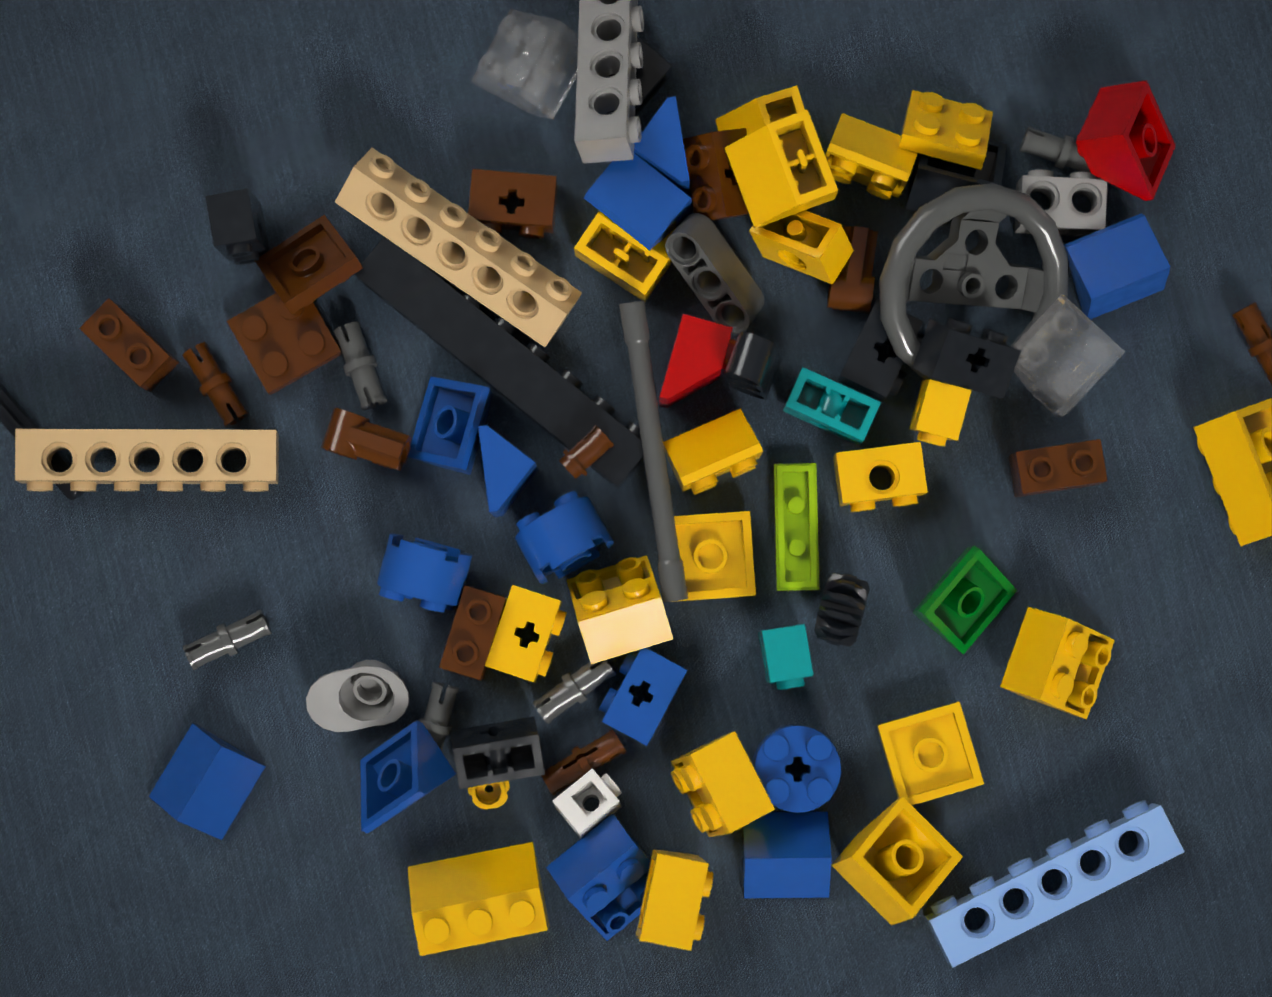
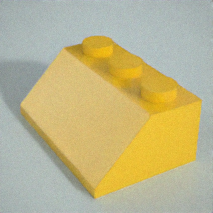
[1193,398,1272,547]
[408,841,550,956]

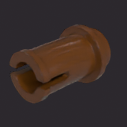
[559,425,614,479]

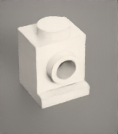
[552,768,622,839]

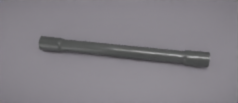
[619,301,688,602]

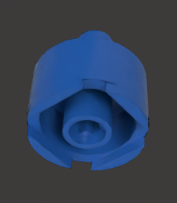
[515,491,614,584]
[377,533,473,613]
[752,725,841,813]

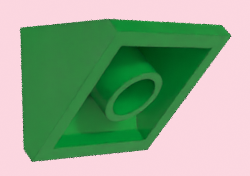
[912,545,1018,655]

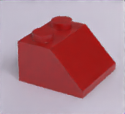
[1076,80,1176,201]
[659,314,737,408]

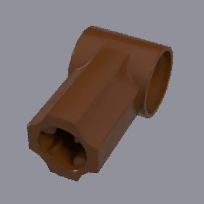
[827,226,878,314]
[321,408,412,471]

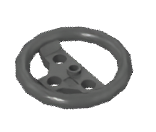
[880,183,1068,388]

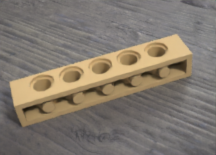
[335,148,582,347]
[15,429,279,492]

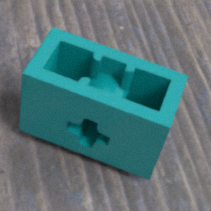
[783,367,881,446]
[758,624,814,690]

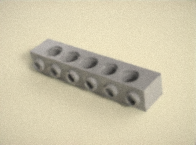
[575,0,644,163]

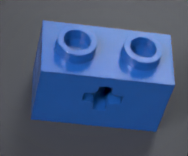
[598,648,687,746]

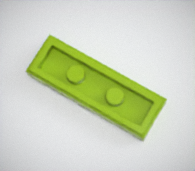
[773,463,820,591]

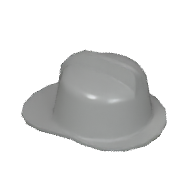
[306,660,409,732]

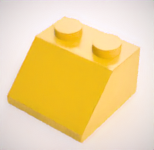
[831,796,963,925]

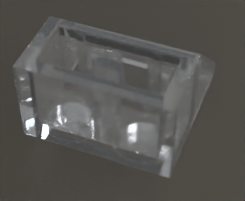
[471,9,578,120]
[1013,294,1125,419]

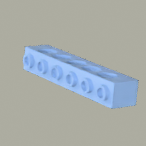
[925,800,1184,968]

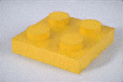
[899,90,993,170]
[673,511,756,602]
[876,701,984,805]

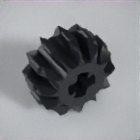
[814,573,870,647]

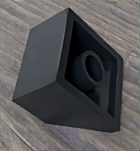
[905,140,1007,221]

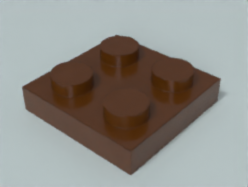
[254,215,363,315]
[227,293,343,395]

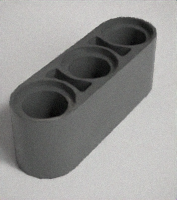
[665,213,764,335]

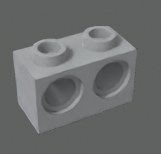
[1014,170,1107,237]

